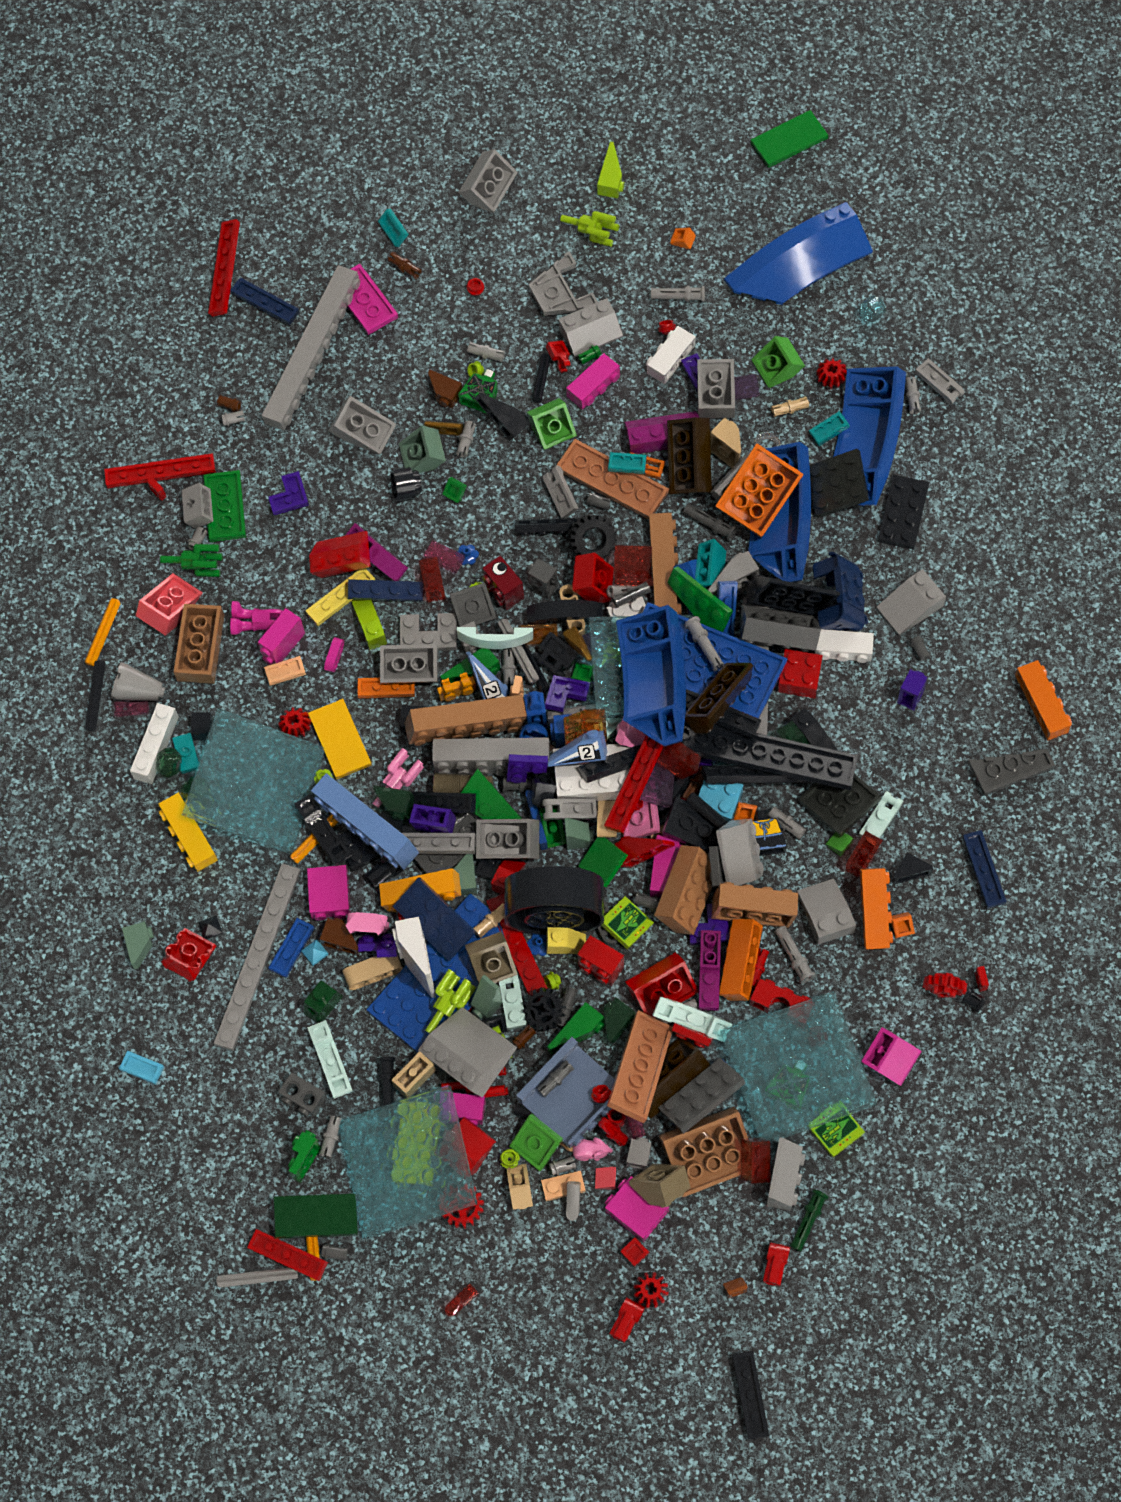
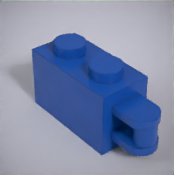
[524,691,547,728]

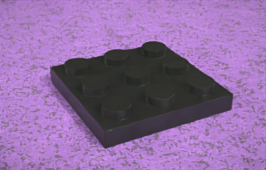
[810,449,869,518]
[798,774,881,838]

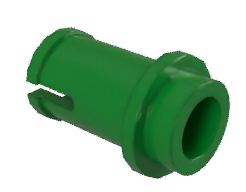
[577,345,602,365]

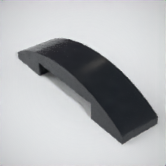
[527,600,603,625]
[294,794,352,866]

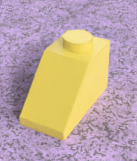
[546,927,586,954]

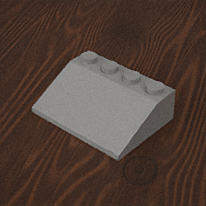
[418,1007,517,1097]

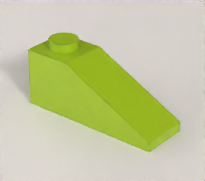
[597,141,625,199]
[352,600,387,650]

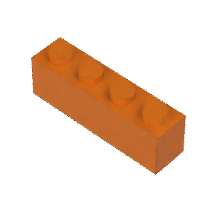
[1015,660,1072,741]
[860,868,893,949]
[719,919,763,1001]

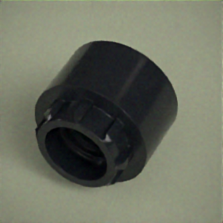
[391,467,422,501]

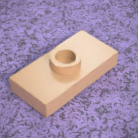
[264,656,306,686]
[509,675,524,696]

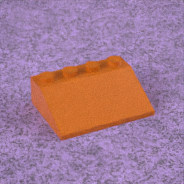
[715,444,804,538]

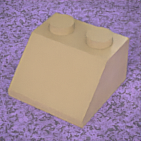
[710,418,741,468]

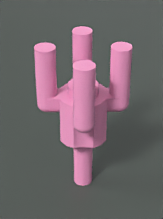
[372,748,424,808]

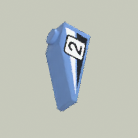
[466,651,509,700]
[548,730,608,767]

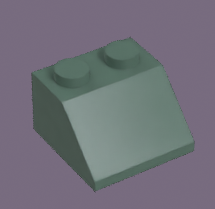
[399,425,446,473]

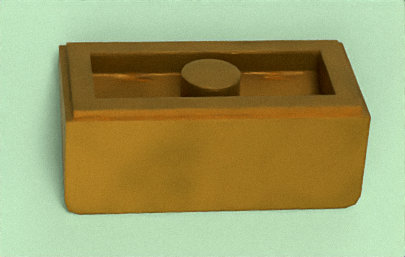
[424,421,463,436]

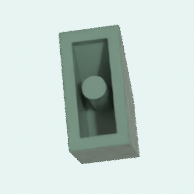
[565,818,594,850]
[454,854,477,896]
[122,921,154,970]

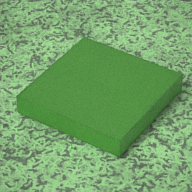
[509,1114,563,1171]

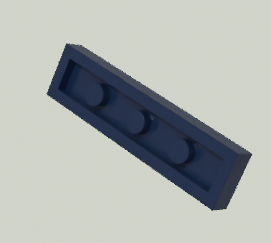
[230,277,300,326]
[348,579,423,602]
[962,830,1007,909]

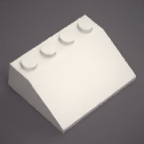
[553,744,630,801]
[392,917,436,998]

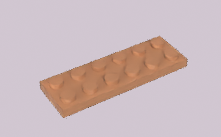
[557,439,669,520]
[607,1010,673,1123]

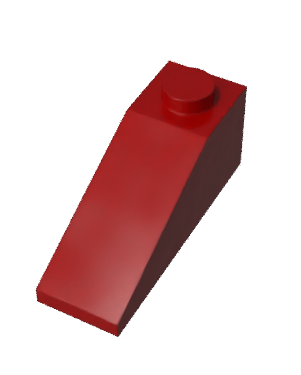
[615,836,675,868]

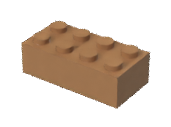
[174,604,224,684]
[654,845,712,935]
[711,882,798,928]

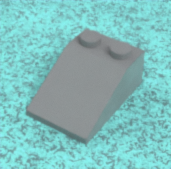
[697,359,735,418]
[328,396,396,455]
[708,551,759,597]
[876,569,946,636]
[476,819,539,859]
[797,879,856,945]

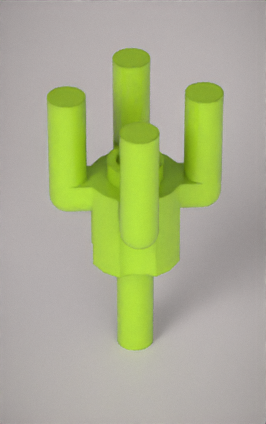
[560,211,620,247]
[425,969,476,1034]

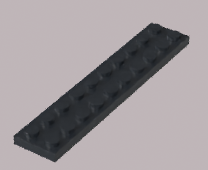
[663,721,858,791]

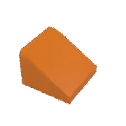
[670,227,696,249]
[891,912,915,938]

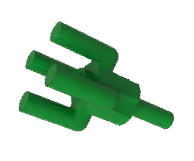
[160,544,223,577]

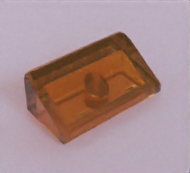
[518,624,558,644]

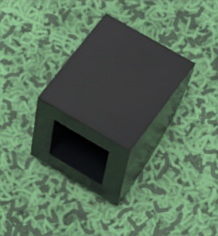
[191,712,214,741]

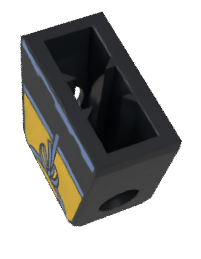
[753,810,787,856]

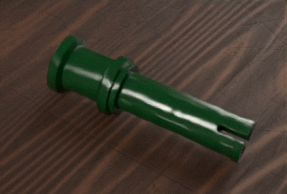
[790,1189,829,1252]

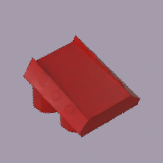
[161,928,216,982]

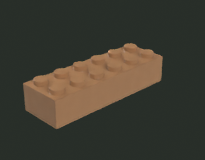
[404,695,527,746]

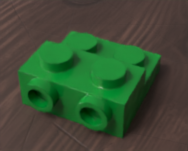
[288,1130,321,1183]

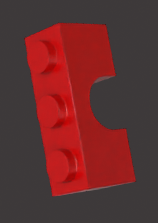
[749,979,815,1029]

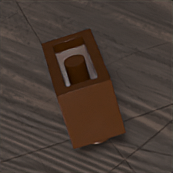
[428,369,462,409]
[320,918,360,956]

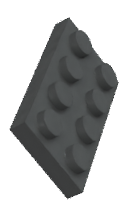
[414,813,481,874]
[658,1058,746,1134]

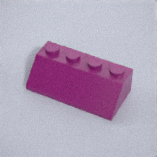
[625,411,700,454]

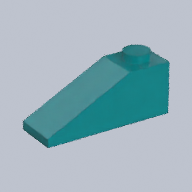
[695,539,727,587]

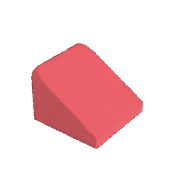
[595,1167,616,1190]

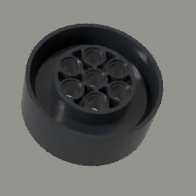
[504,866,604,935]

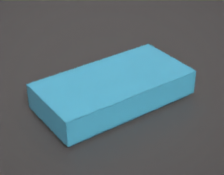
[119,1051,164,1085]

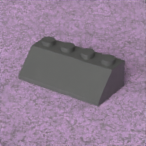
[740,604,821,652]

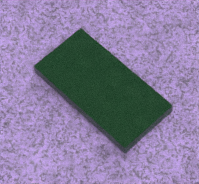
[273,1194,358,1239]

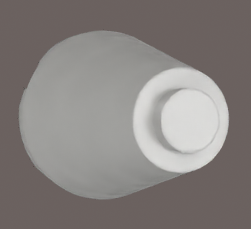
[111,662,165,701]

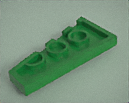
[667,566,733,632]
[461,769,523,819]

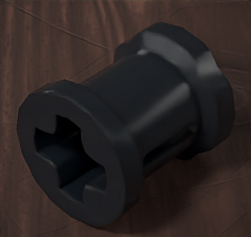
[961,987,988,1013]

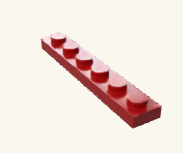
[208,219,240,317]
[104,453,216,488]
[604,735,664,834]
[486,893,547,1002]

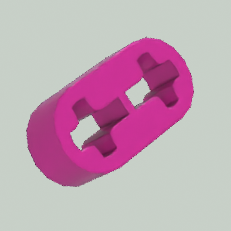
[324,637,344,672]

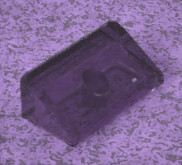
[734,374,760,400]

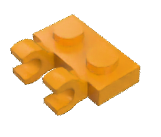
[437,672,477,702]

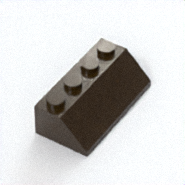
[667,417,712,494]
[685,663,753,734]
[648,1038,710,1119]

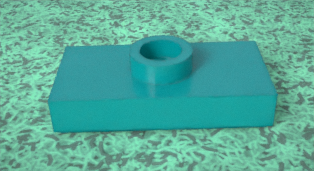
[378,209,409,247]
[809,411,850,446]
[608,452,647,474]
[172,733,201,774]

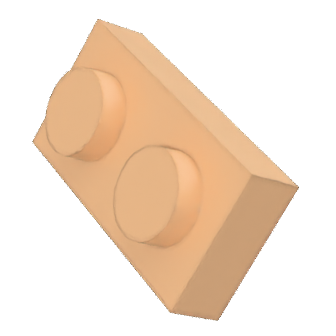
[541,1171,586,1201]

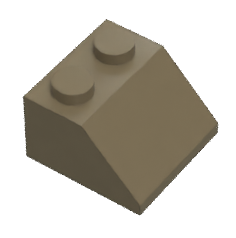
[465,931,518,983]
[629,1164,691,1208]

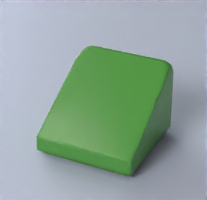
[825,834,854,856]

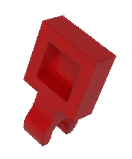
[545,340,571,372]

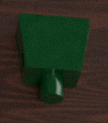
[304,980,343,1023]

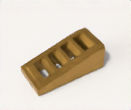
[563,626,592,661]

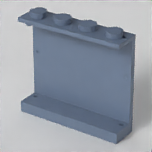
[516,1037,615,1148]

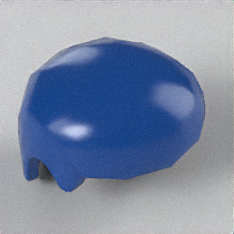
[519,722,548,738]

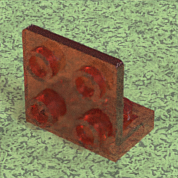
[613,545,653,586]

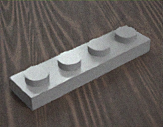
[402,833,476,854]

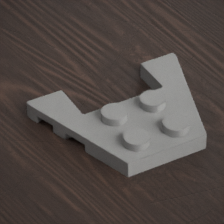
[529,251,598,316]

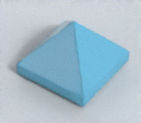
[301,939,329,966]

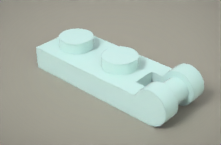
[858,791,904,846]
[499,972,527,1030]

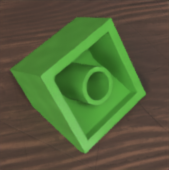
[751,336,805,388]
[526,398,577,450]

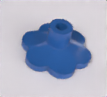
[455,545,479,566]
[527,934,546,956]

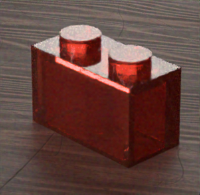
[419,557,446,603]
[657,742,701,779]
[845,831,883,878]
[741,1138,770,1183]

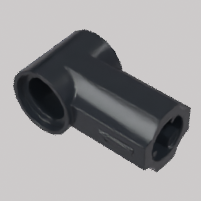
[365,856,403,889]

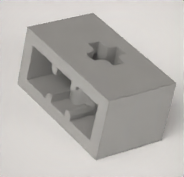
[182,483,213,529]

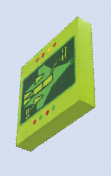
[601,896,654,950]
[807,1101,865,1158]

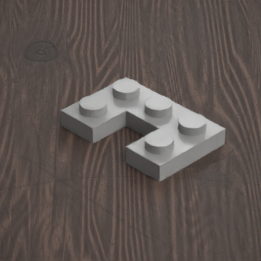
[400,613,457,651]

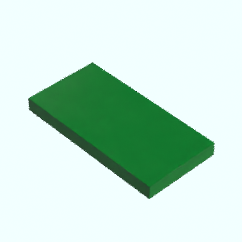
[750,110,828,168]
[203,470,246,542]

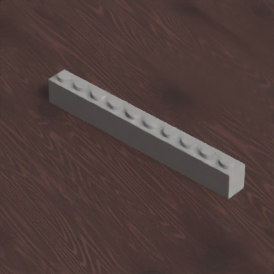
[262,265,361,431]

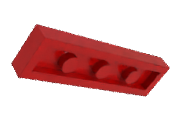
[247,1229,328,1281]

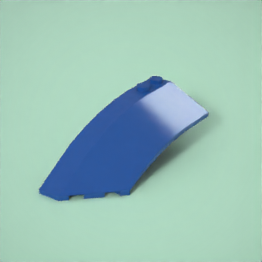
[724,202,873,305]
[833,366,906,506]
[749,442,811,582]
[616,605,686,746]

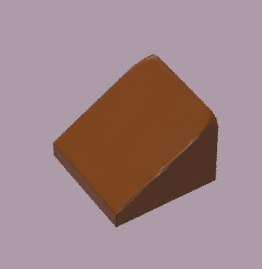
[723,1277,748,1299]

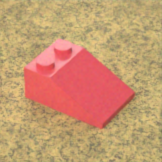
[136,573,203,636]

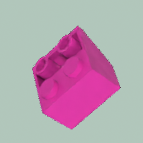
[861,1027,922,1086]

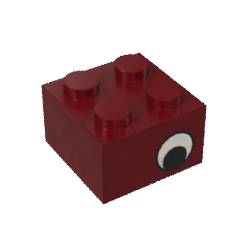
[482,555,524,611]

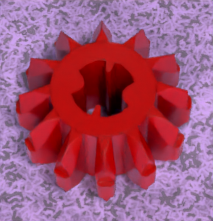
[816,357,847,389]
[278,707,311,740]
[634,1272,669,1308]

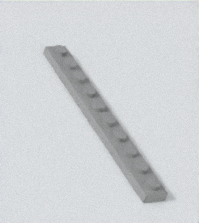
[214,864,301,1051]

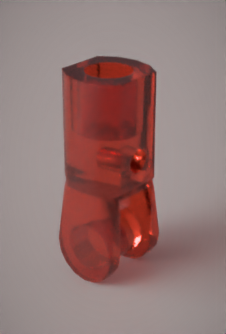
[445,1284,479,1317]

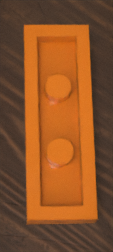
[358,677,415,698]

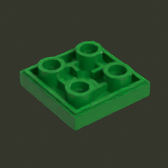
[579,837,628,888]

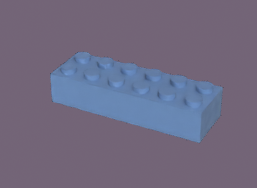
[311,773,419,870]

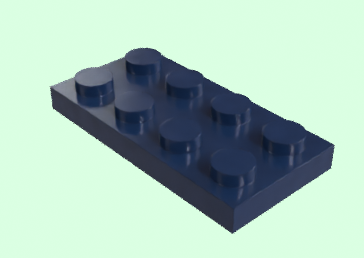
[393,877,476,961]

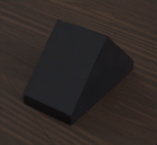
[893,852,933,885]

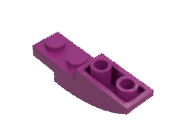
[346,523,408,581]
[699,930,721,1011]

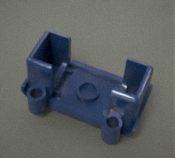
[813,552,868,632]

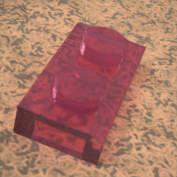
[423,540,465,573]

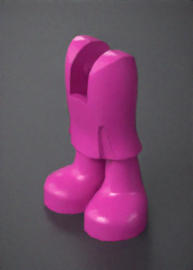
[230,601,283,635]

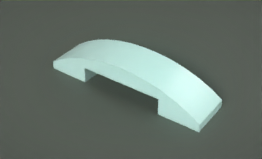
[457,627,533,649]
[652,997,732,1042]
[307,1020,353,1099]

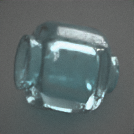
[859,296,886,322]

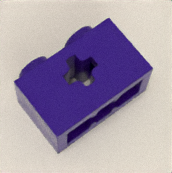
[897,669,928,711]
[409,804,456,833]

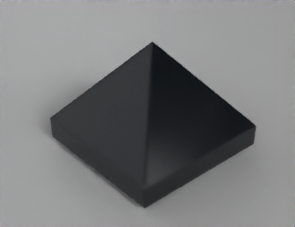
[198,916,223,939]
[484,1014,508,1034]

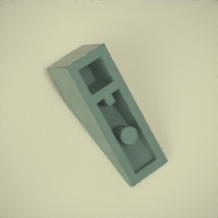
[471,975,503,1020]

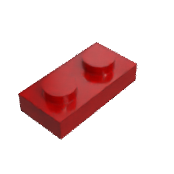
[672,1023,714,1048]

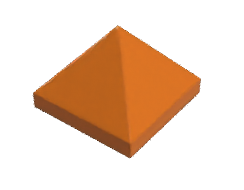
[733,802,757,821]

